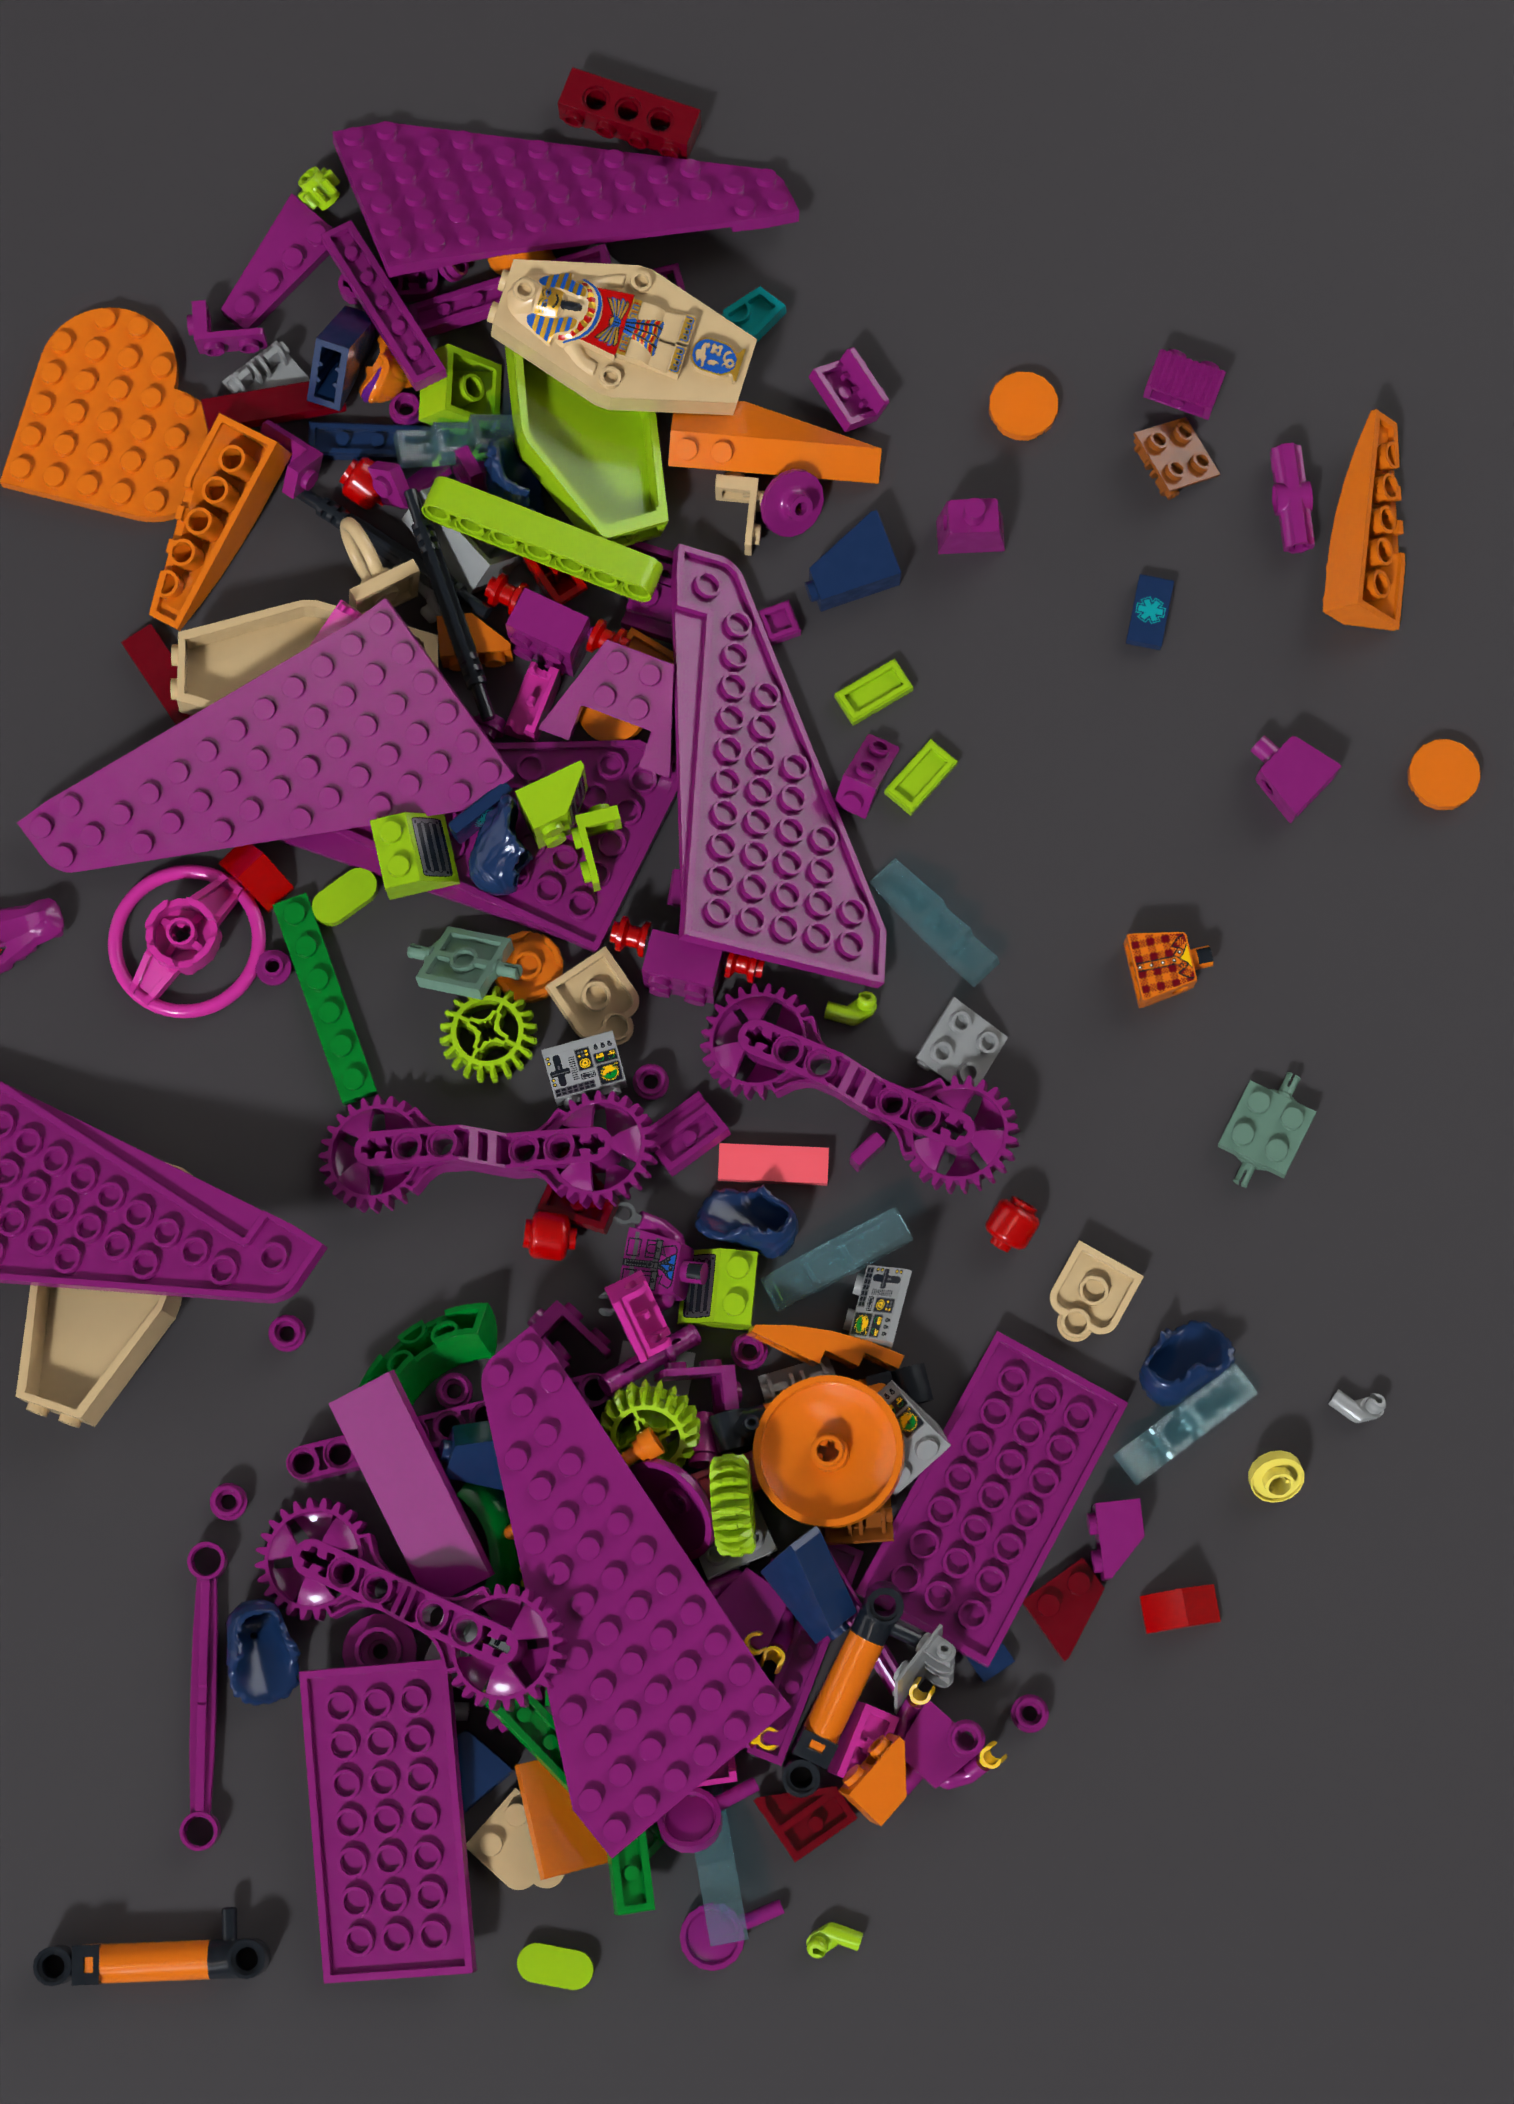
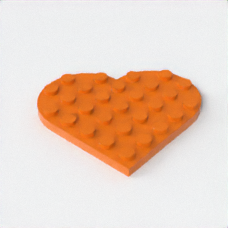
[0,307,208,522]

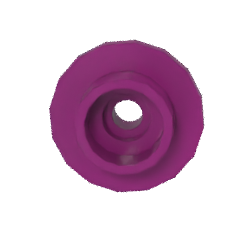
[760,469,824,537]
[342,1614,418,1667]

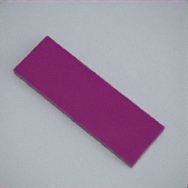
[329,1370,495,1597]

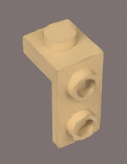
[715,472,765,556]

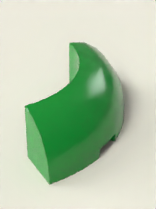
[358,1303,498,1406]
[457,1482,525,1596]

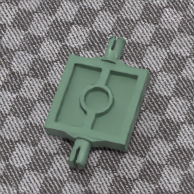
[407,926,523,1000]
[1218,1072,1317,1188]

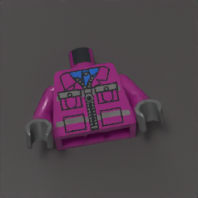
[598,1202,709,1316]

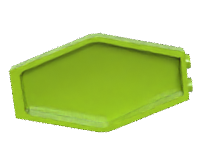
[505,346,669,546]

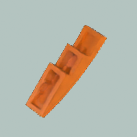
[747,1325,905,1371]

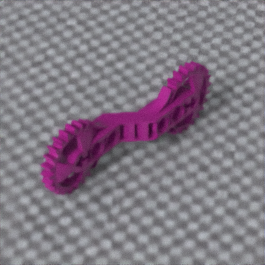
[700,983,1020,1195]
[318,1090,660,1214]
[255,1497,568,1712]

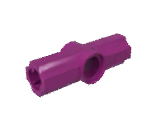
[1270,443,1315,554]

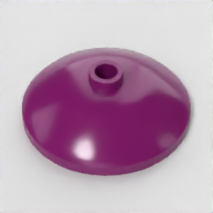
[629,1458,715,1560]

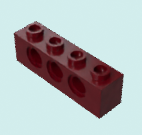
[558,67,701,159]

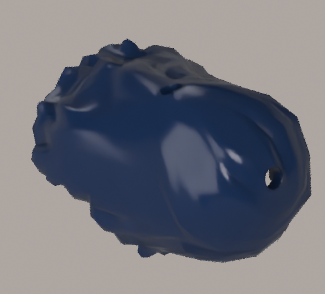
[484,436,546,515]
[468,794,534,896]
[695,1185,799,1259]
[1139,1320,1236,1407]
[225,1599,301,1706]

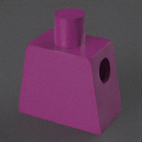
[936,498,1005,554]
[1251,735,1342,823]

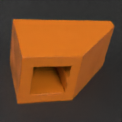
[436,613,513,671]
[838,1733,907,1826]

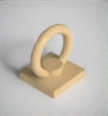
[340,517,420,614]

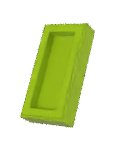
[834,658,914,726]
[884,739,958,816]

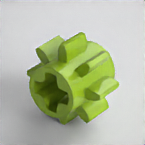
[297,166,341,210]

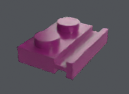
[621,583,673,644]
[650,1091,731,1177]

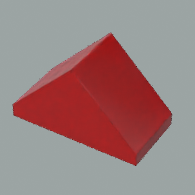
[523,557,588,605]
[218,844,295,913]
[1139,1584,1221,1634]

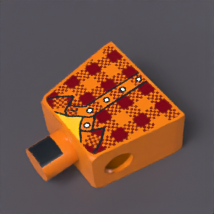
[1123,932,1213,1008]

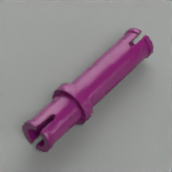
[597,1323,702,1397]

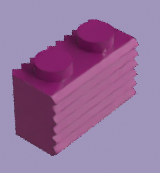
[1143,349,1226,420]

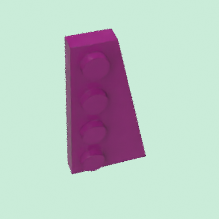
[221,193,333,329]

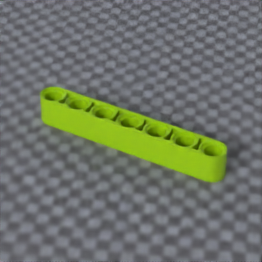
[421,476,663,602]

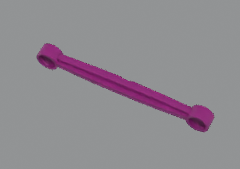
[179,1542,228,1851]

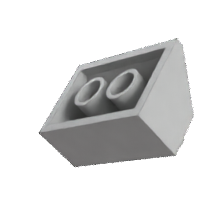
[401,480,524,594]

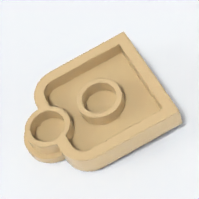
[545,946,639,1046]
[1050,1240,1144,1342]
[466,1787,565,1890]

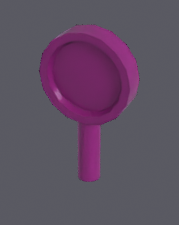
[657,1777,760,1853]
[679,1899,785,1971]

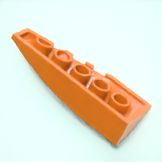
[668,401,882,484]
[1323,409,1405,631]
[149,413,292,631]

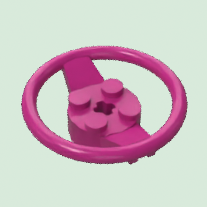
[108,865,266,1018]

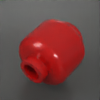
[339,457,383,510]
[985,1195,1040,1253]
[523,1211,577,1261]

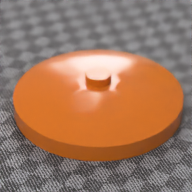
[753,1375,905,1528]

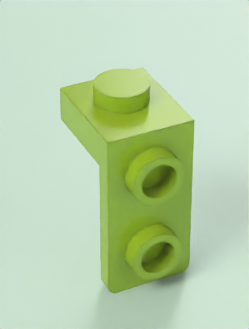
[571,804,622,892]

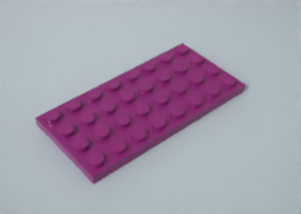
[855,1331,1128,1668]
[299,1659,477,1984]

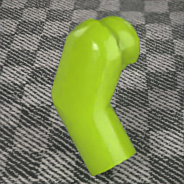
[824,991,877,1026]
[806,1922,863,1959]

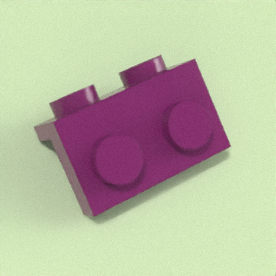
[808,347,889,432]

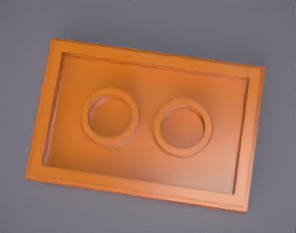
[514,1760,608,1880]

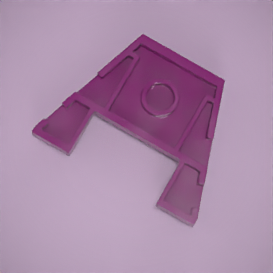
[539,640,676,778]

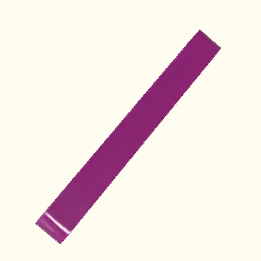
[286,1373,611,1483]

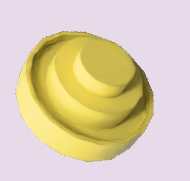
[1248,1450,1305,1503]

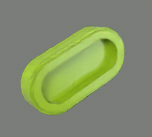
[312,868,378,927]
[517,1943,594,1990]

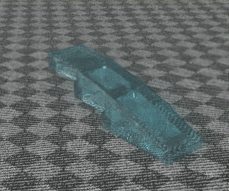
[393,414,515,468]
[870,858,1000,987]
[760,1207,913,1312]
[1113,1364,1258,1485]
[695,1784,749,1946]

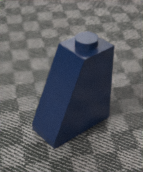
[307,305,376,411]
[805,510,901,612]
[437,1421,504,1491]
[760,1526,857,1644]

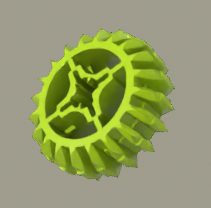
[439,986,538,1083]
[600,1379,701,1468]
[709,1453,756,1557]

